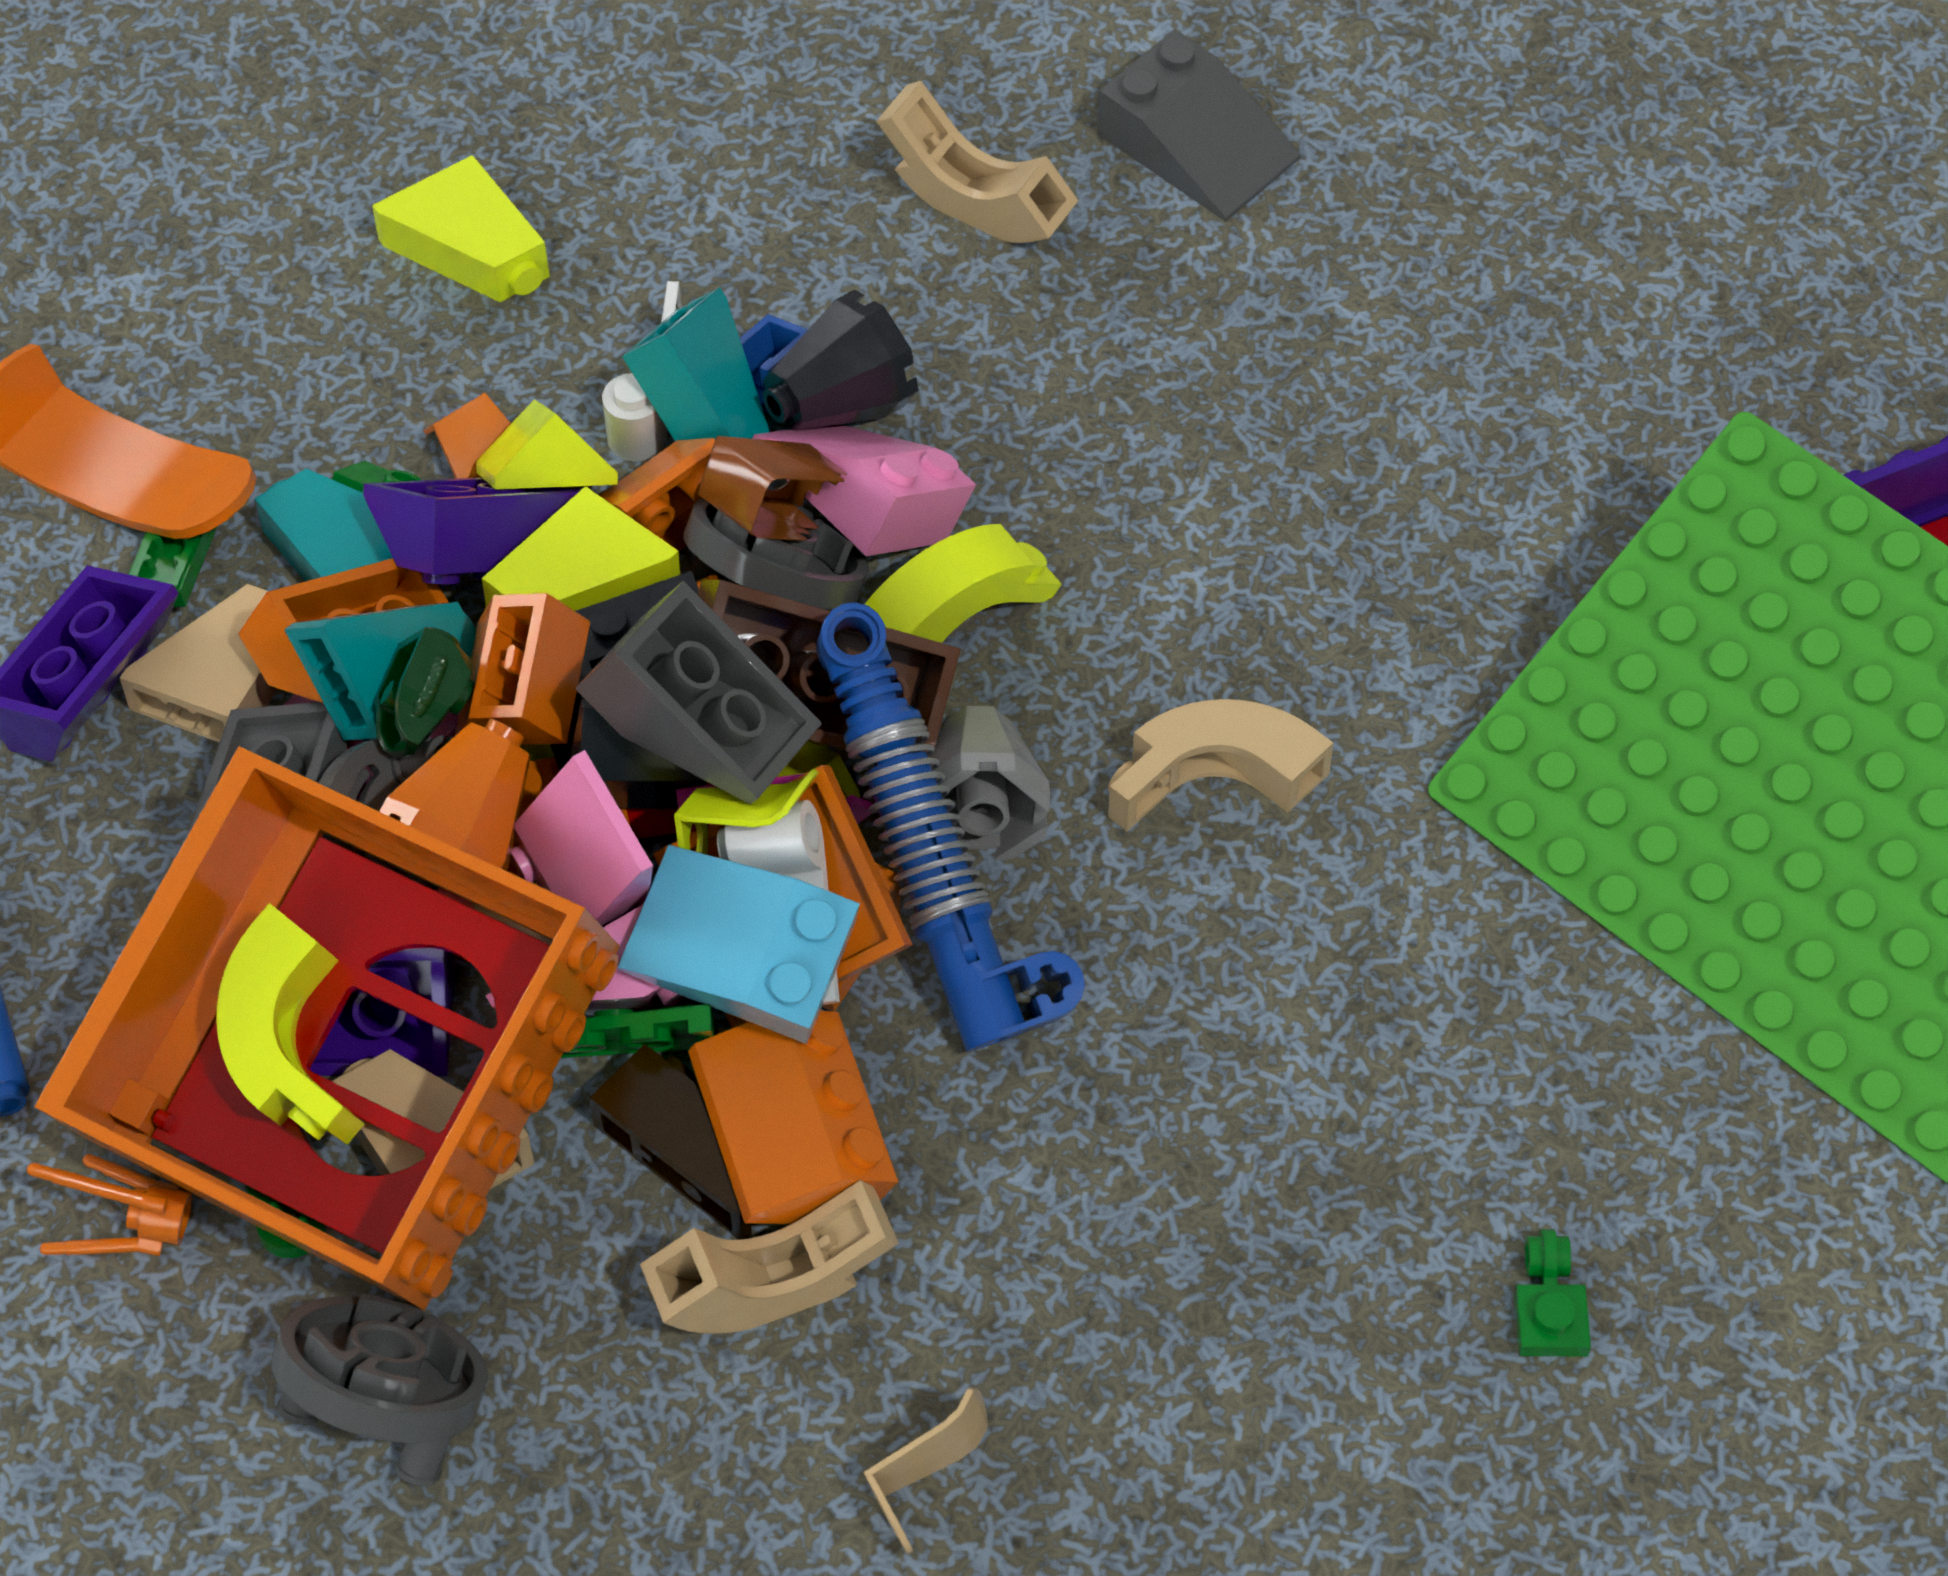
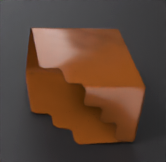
[698,436,848,540]

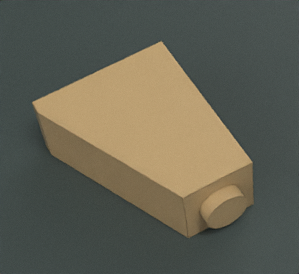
[120,584,278,742]
[332,1049,534,1189]

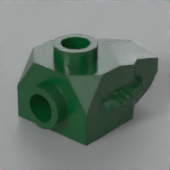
[374,627,474,757]

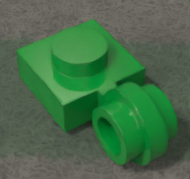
[1514,1229,1591,1356]

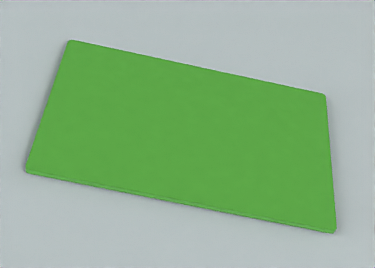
[1428,412,1948,1184]

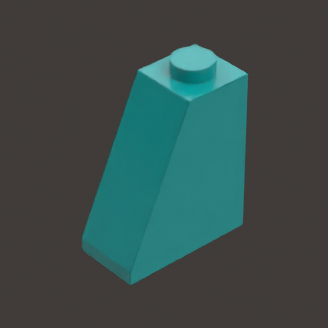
[622,287,770,441]
[254,468,393,581]
[284,602,476,740]

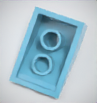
[617,844,860,1044]

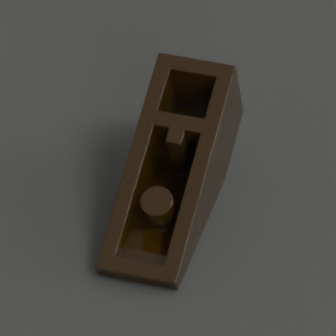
[589,1044,752,1240]

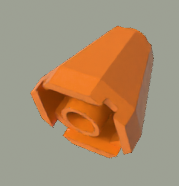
[379,718,530,871]

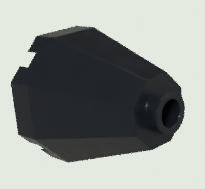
[763,289,919,430]

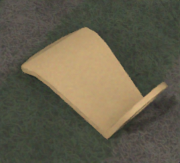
[863,1387,988,1555]

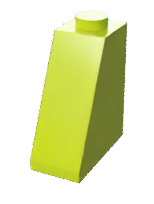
[372,155,550,302]
[482,486,680,611]

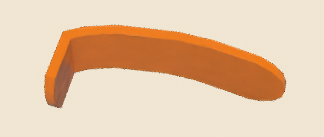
[0,343,257,539]

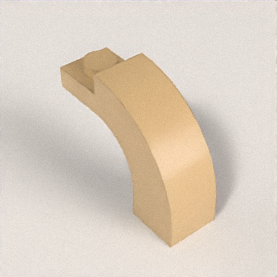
[876,81,1079,243]
[1108,699,1333,832]
[640,1180,899,1334]

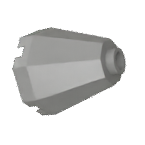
[930,706,1051,860]

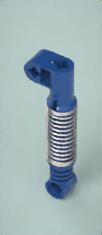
[816,602,1085,1052]

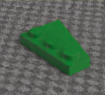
[560,1004,716,1059]

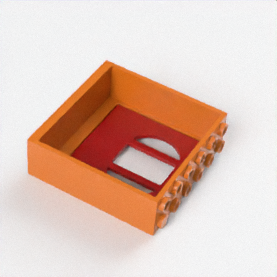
[34,746,620,1311]

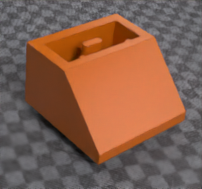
[599,438,715,552]
[455,593,591,745]

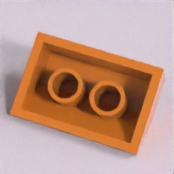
[238,558,449,703]
[688,1011,898,1224]

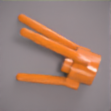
[27,1153,193,1256]

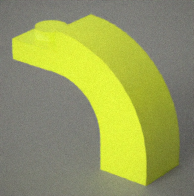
[864,524,1062,643]
[216,903,365,1145]

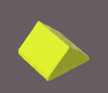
[476,399,618,489]

